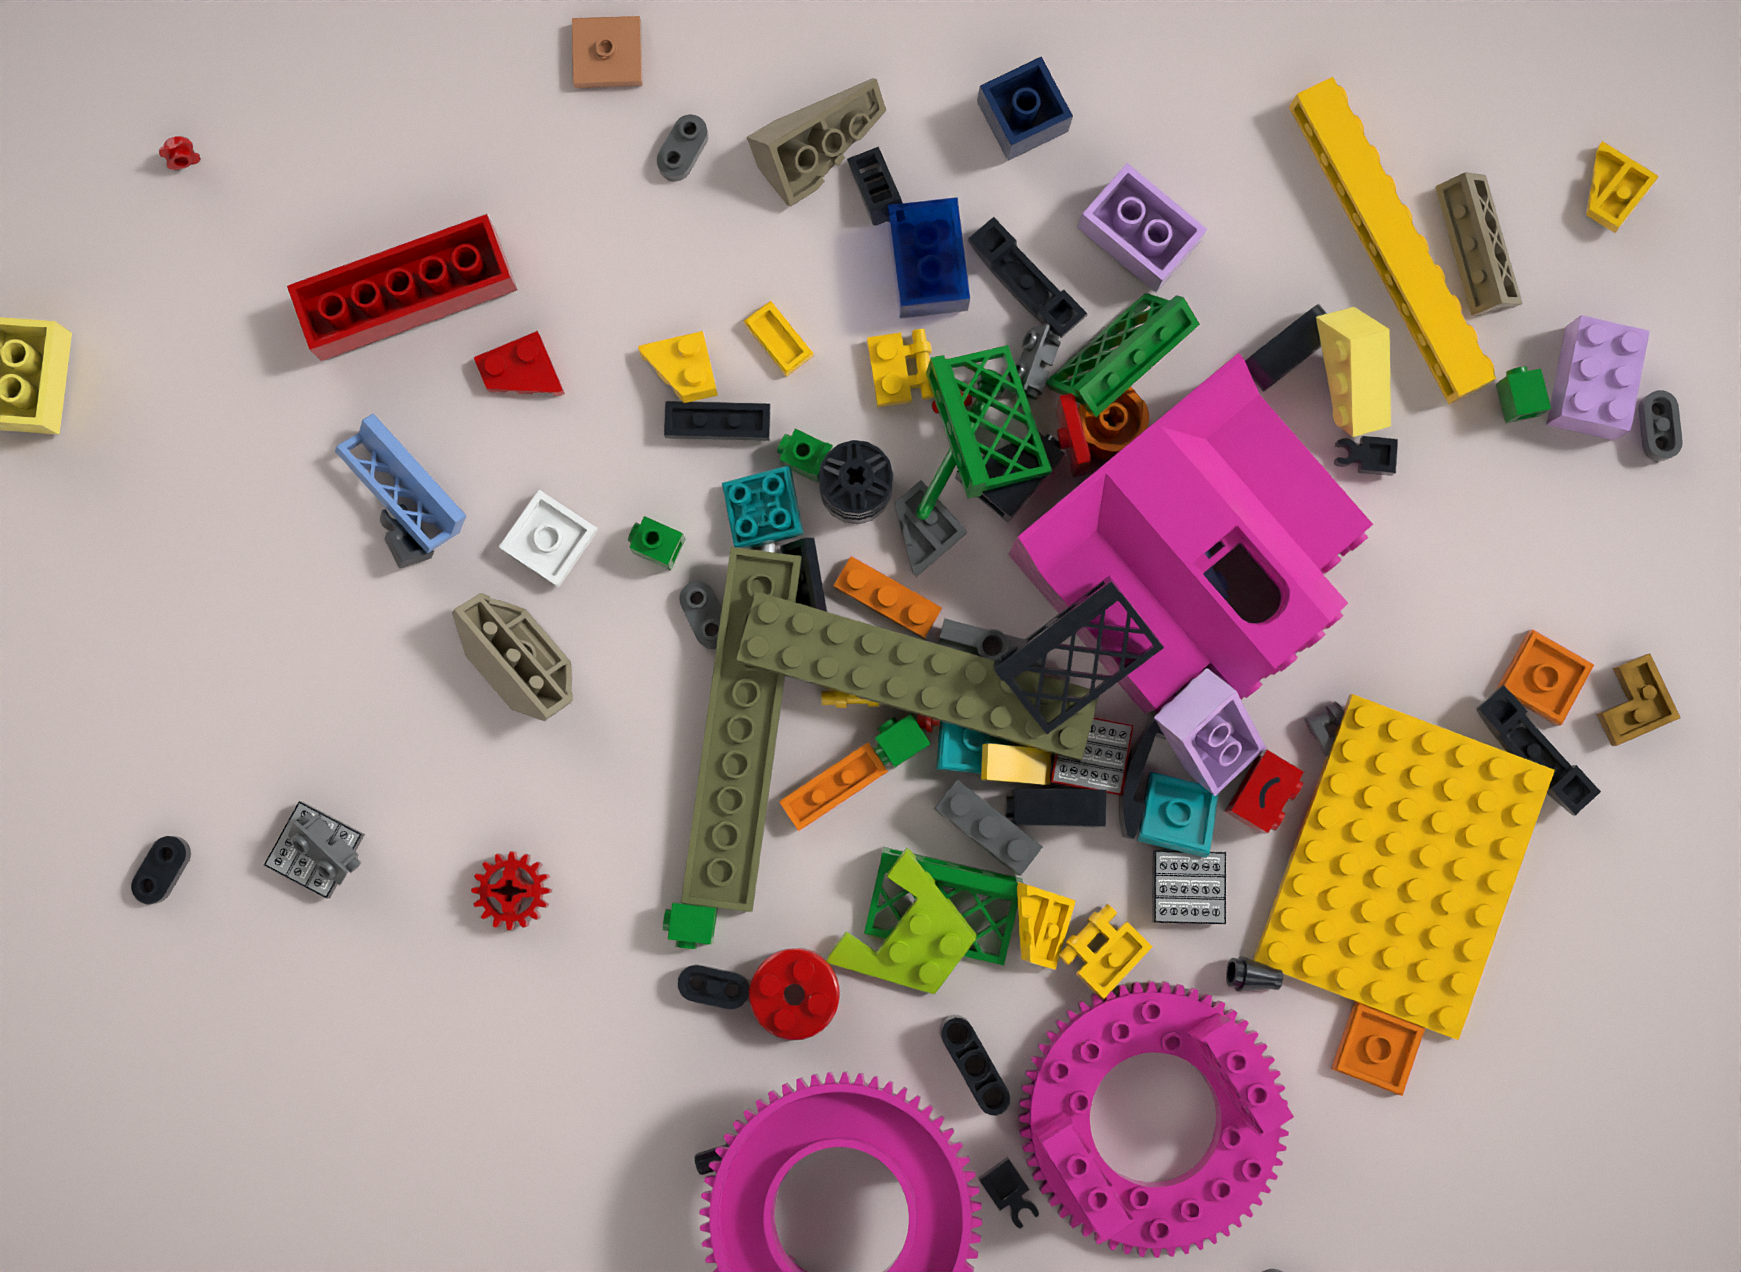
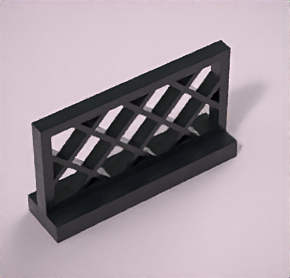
[993,575,1164,734]

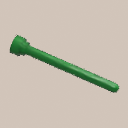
[916,369,1007,520]

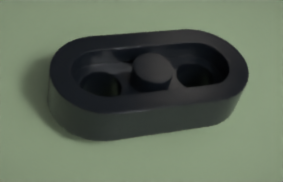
[131,836,191,904]
[678,964,750,1010]

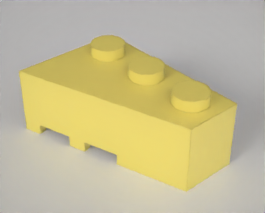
[1316,307,1391,437]

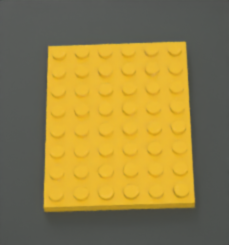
[1253,694,1555,1040]

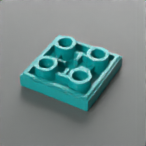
[722,466,804,549]

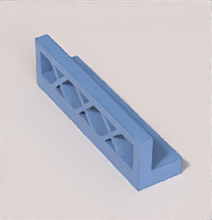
[335,414,466,554]

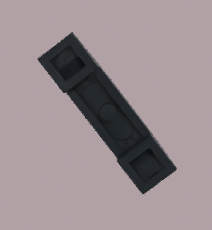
[968,217,1088,338]
[1476,685,1601,816]
[1119,718,1166,839]

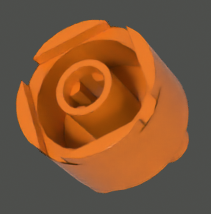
[1078,387,1149,460]

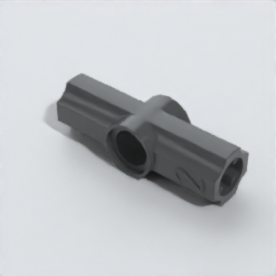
[938,618,1042,674]

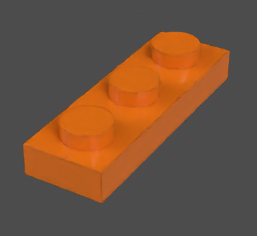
[833,556,942,640]
[779,742,888,831]

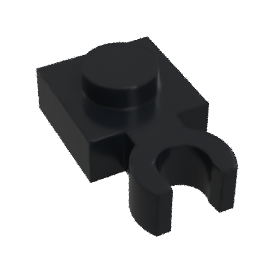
[1334,436,1398,476]
[380,504,434,569]
[978,1157,1039,1229]

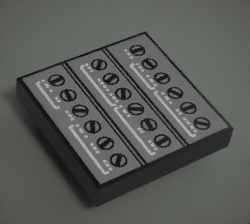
[264,801,365,899]
[1152,850,1226,924]

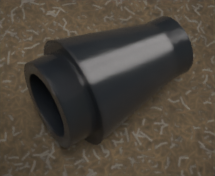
[1226,956,1283,992]

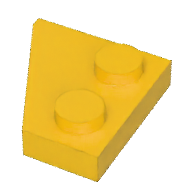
[638,331,718,403]

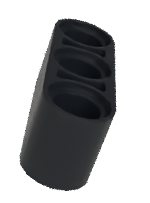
[1245,304,1327,392]
[939,1014,1010,1116]

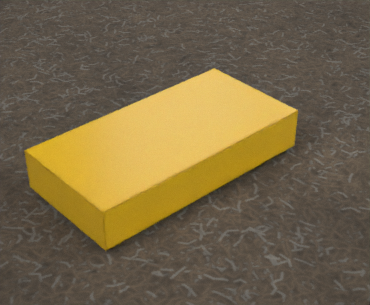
[744,300,814,377]
[981,744,1051,786]

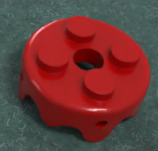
[749,948,840,1041]

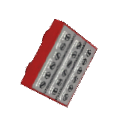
[1050,718,1134,796]

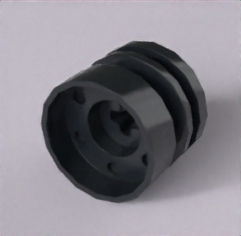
[819,440,894,524]

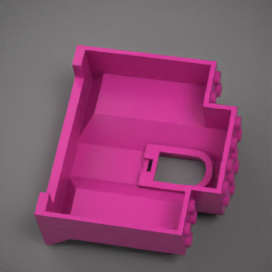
[1008,353,1374,714]

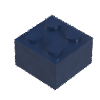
[977,56,1073,161]

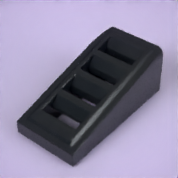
[847,146,905,226]

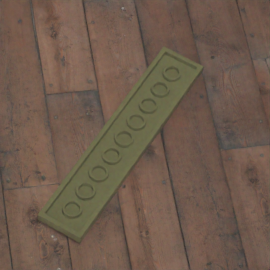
[681,547,802,912]
[736,591,1099,761]

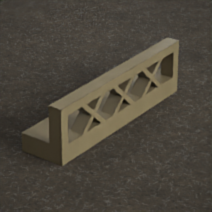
[1435,172,1523,316]

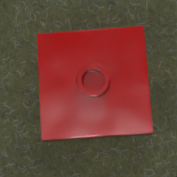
[1055,393,1091,478]

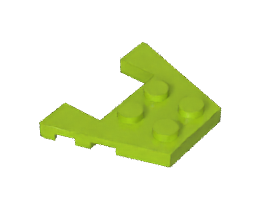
[826,847,976,995]

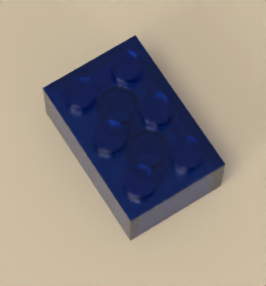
[887,197,970,319]

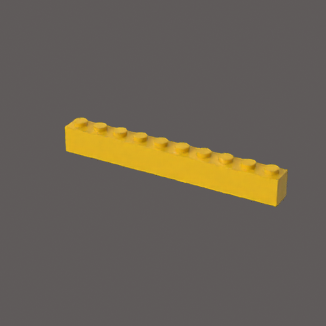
[1289,77,1496,404]

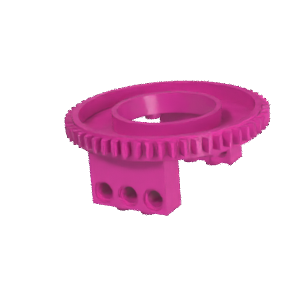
[1018,981,1294,1258]
[699,1071,982,1272]

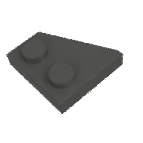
[894,480,967,578]

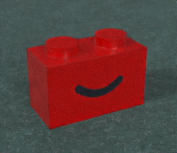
[1224,749,1304,834]

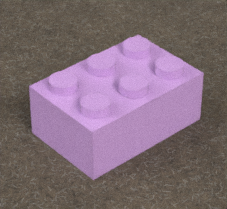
[1077,163,1207,293]
[1546,315,1650,440]
[1154,668,1266,796]

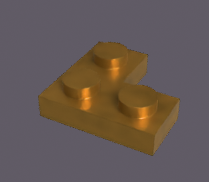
[1597,653,1681,747]

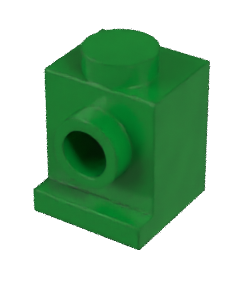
[777,428,833,483]

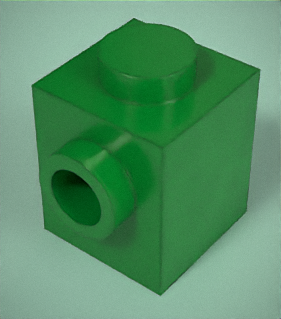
[1496,366,1551,424]
[628,516,686,570]
[873,714,931,769]
[663,902,718,949]

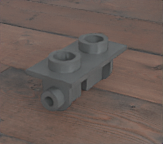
[1008,324,1061,400]
[288,812,361,886]

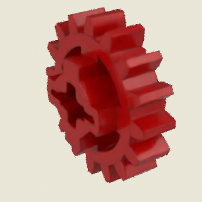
[471,851,552,930]

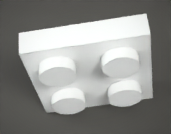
[499,490,599,588]

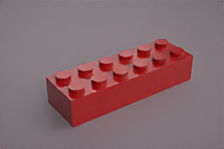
[287,214,518,361]

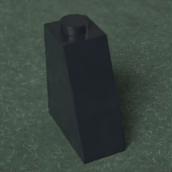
[955,431,1065,523]
[1005,788,1106,828]

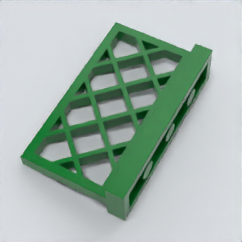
[1046,293,1200,417]
[926,345,1052,499]
[864,846,1024,966]

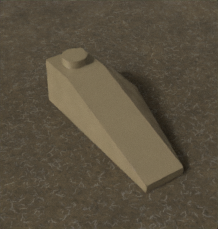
[747,78,886,207]

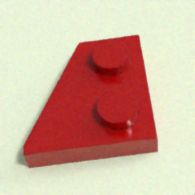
[473,331,565,396]

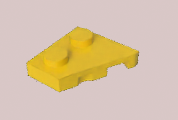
[1586,141,1659,233]
[1017,882,1076,970]

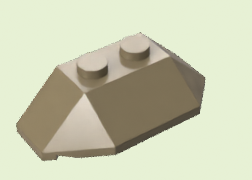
[452,593,573,721]

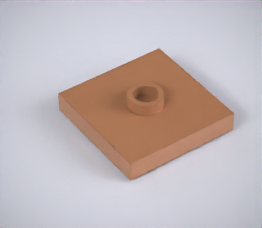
[572,16,643,88]

